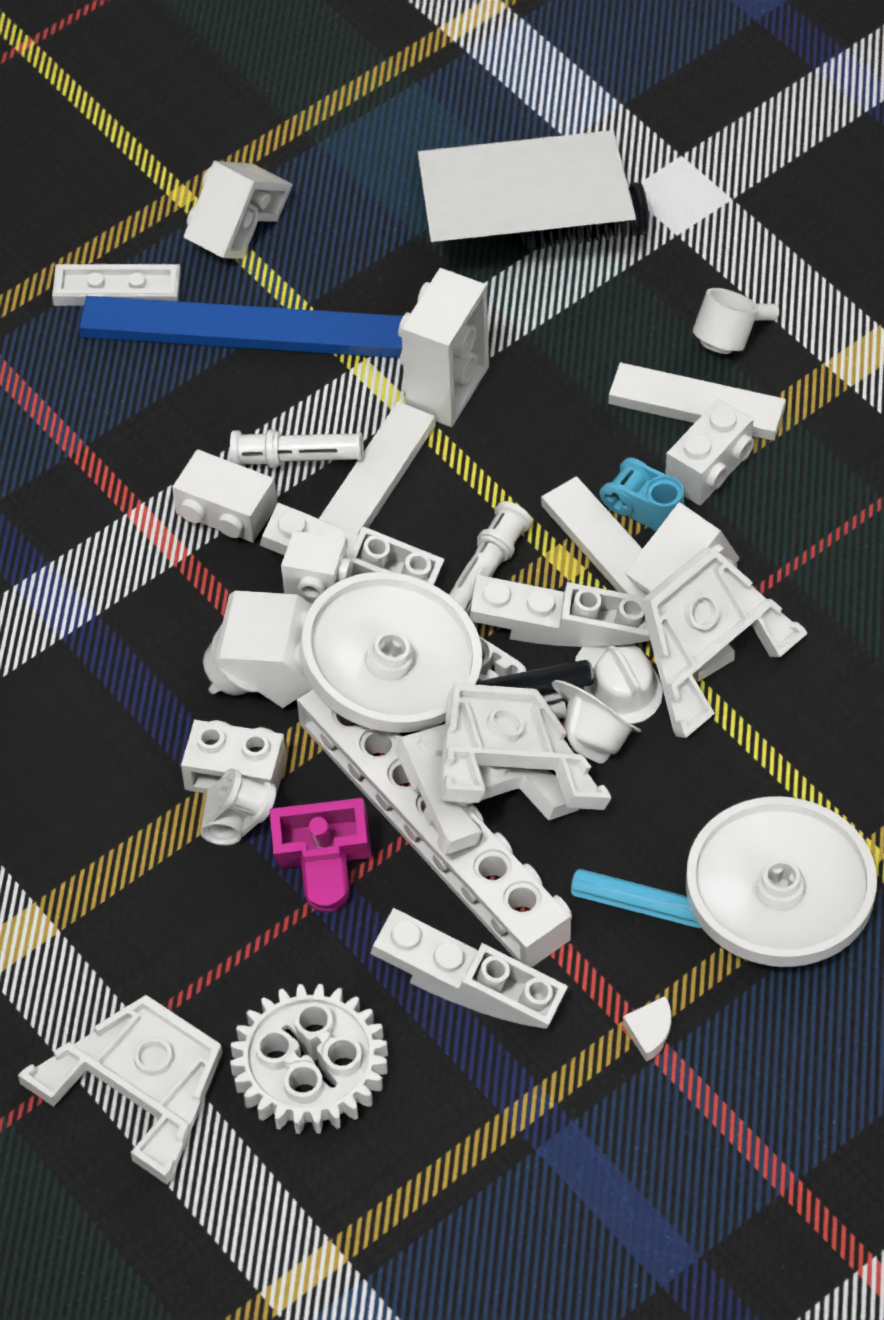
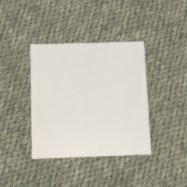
[418,130,636,242]

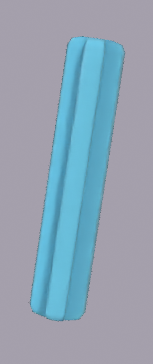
[571,869,702,928]

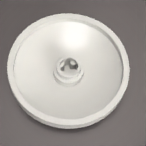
[299,572,482,733]
[686,796,877,967]

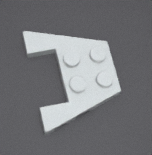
[641,548,808,738]
[439,683,611,810]
[395,724,579,855]
[18,995,222,1184]

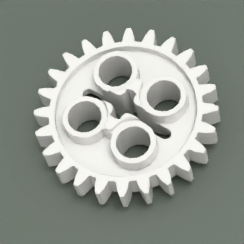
[230,984,388,1134]

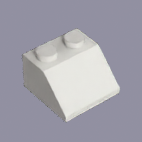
[213,591,312,708]

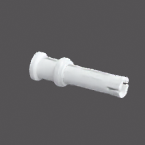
[230,429,364,468]
[448,501,532,615]

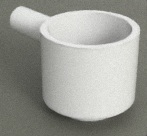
[693,288,779,354]

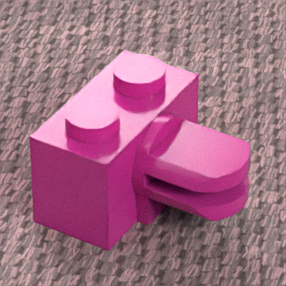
[269,798,372,913]

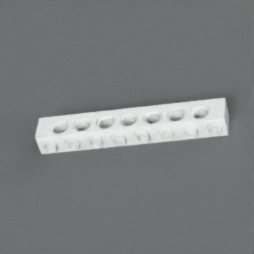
[297,689,572,968]

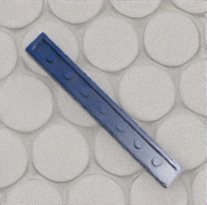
[79,296,403,358]

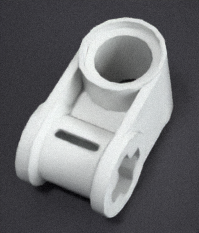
[200,768,276,845]

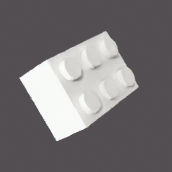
[398,268,489,427]

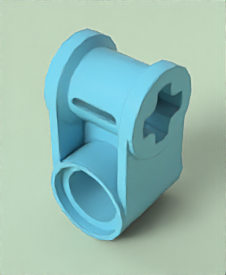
[599,458,684,531]

